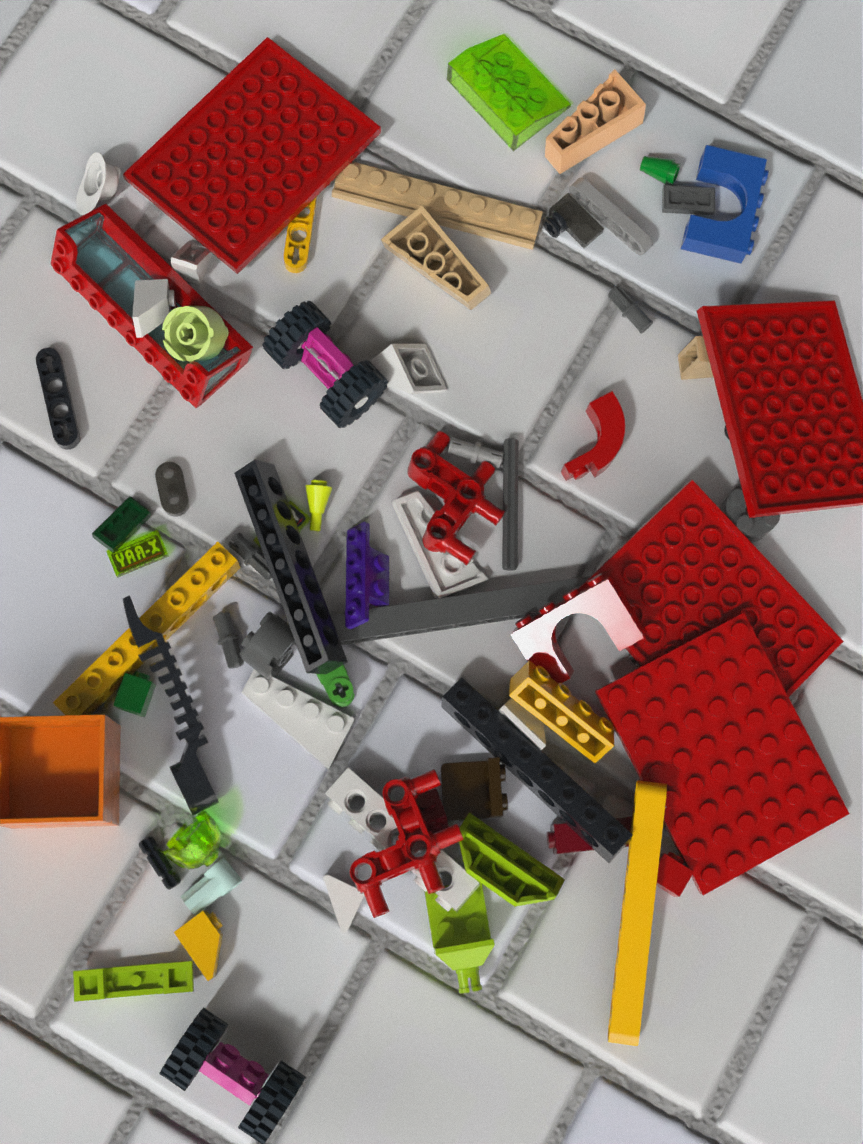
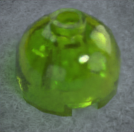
[163,811,222,870]

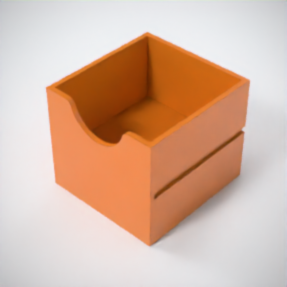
[0,715,121,829]

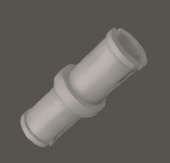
[447,437,504,468]

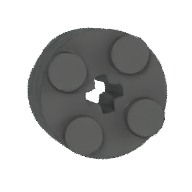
[720,485,780,543]
[240,612,297,680]

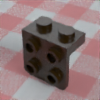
[441,757,508,821]

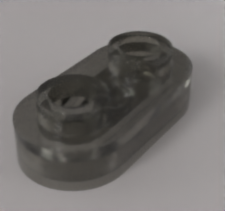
[155,462,190,517]

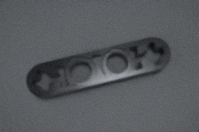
[36,348,80,450]

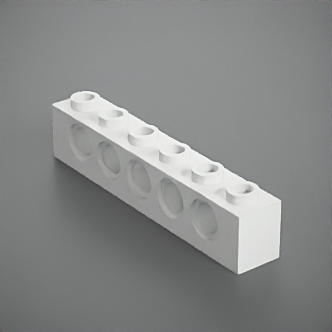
[325,768,480,912]

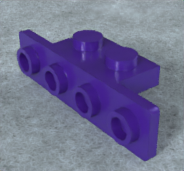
[345,521,389,629]

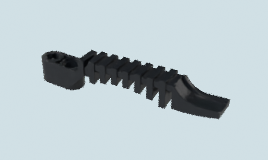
[123,595,219,816]

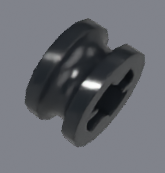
[542,211,568,238]

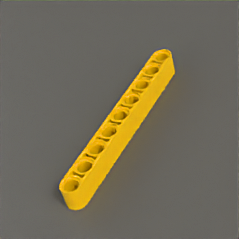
[608,780,667,1046]

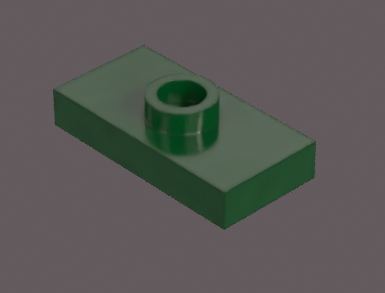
[92,496,151,554]

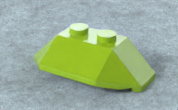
[459,813,565,907]

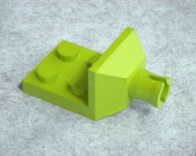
[424,880,495,994]

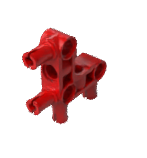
[407,431,505,566]
[350,769,464,918]

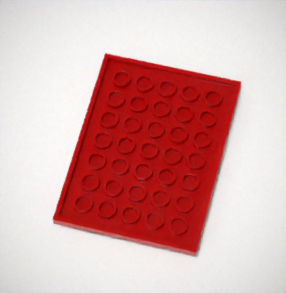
[123,37,381,274]
[697,300,863,518]
[578,480,844,697]
[595,612,850,896]

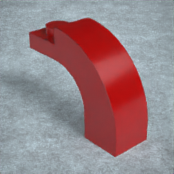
[561,391,625,481]

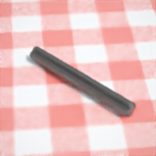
[502,438,519,571]

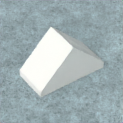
[171,240,213,286]
[323,875,364,933]

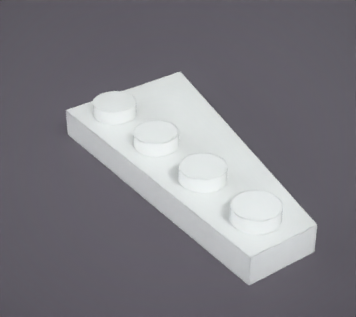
[392,491,488,599]
[241,669,355,770]

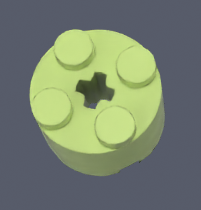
[162,306,229,362]

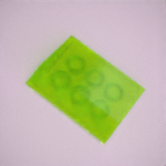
[447,34,571,152]

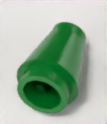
[640,156,680,185]

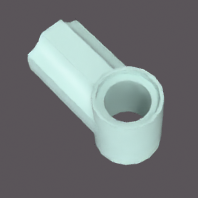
[180,858,242,916]

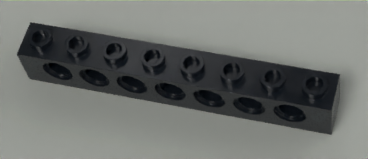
[234,459,348,675]
[441,678,633,863]

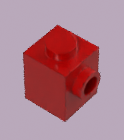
[656,852,694,897]

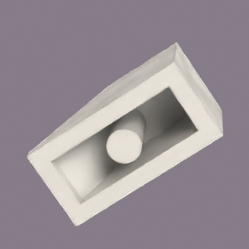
[132,279,176,338]

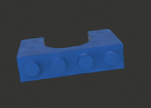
[681,145,769,264]

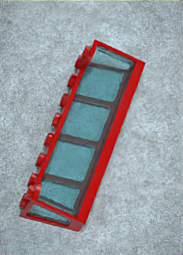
[50,204,253,408]

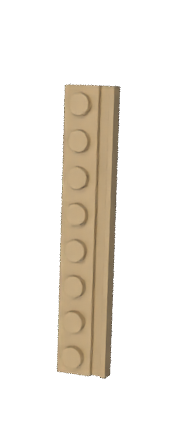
[332,162,543,250]

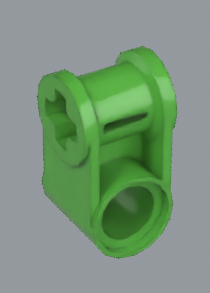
[317,665,354,708]

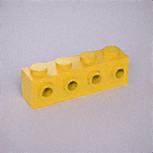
[509,661,615,763]

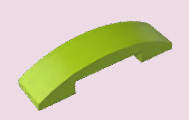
[73,961,194,1002]

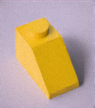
[174,910,223,981]

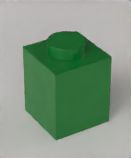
[113,671,156,718]

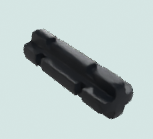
[139,836,181,890]

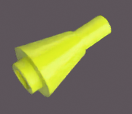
[305,480,332,532]

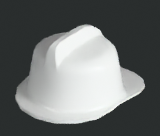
[76,152,120,215]

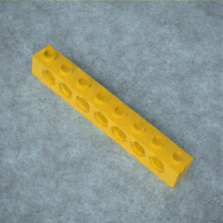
[53,542,240,715]

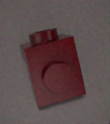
[416,788,449,833]

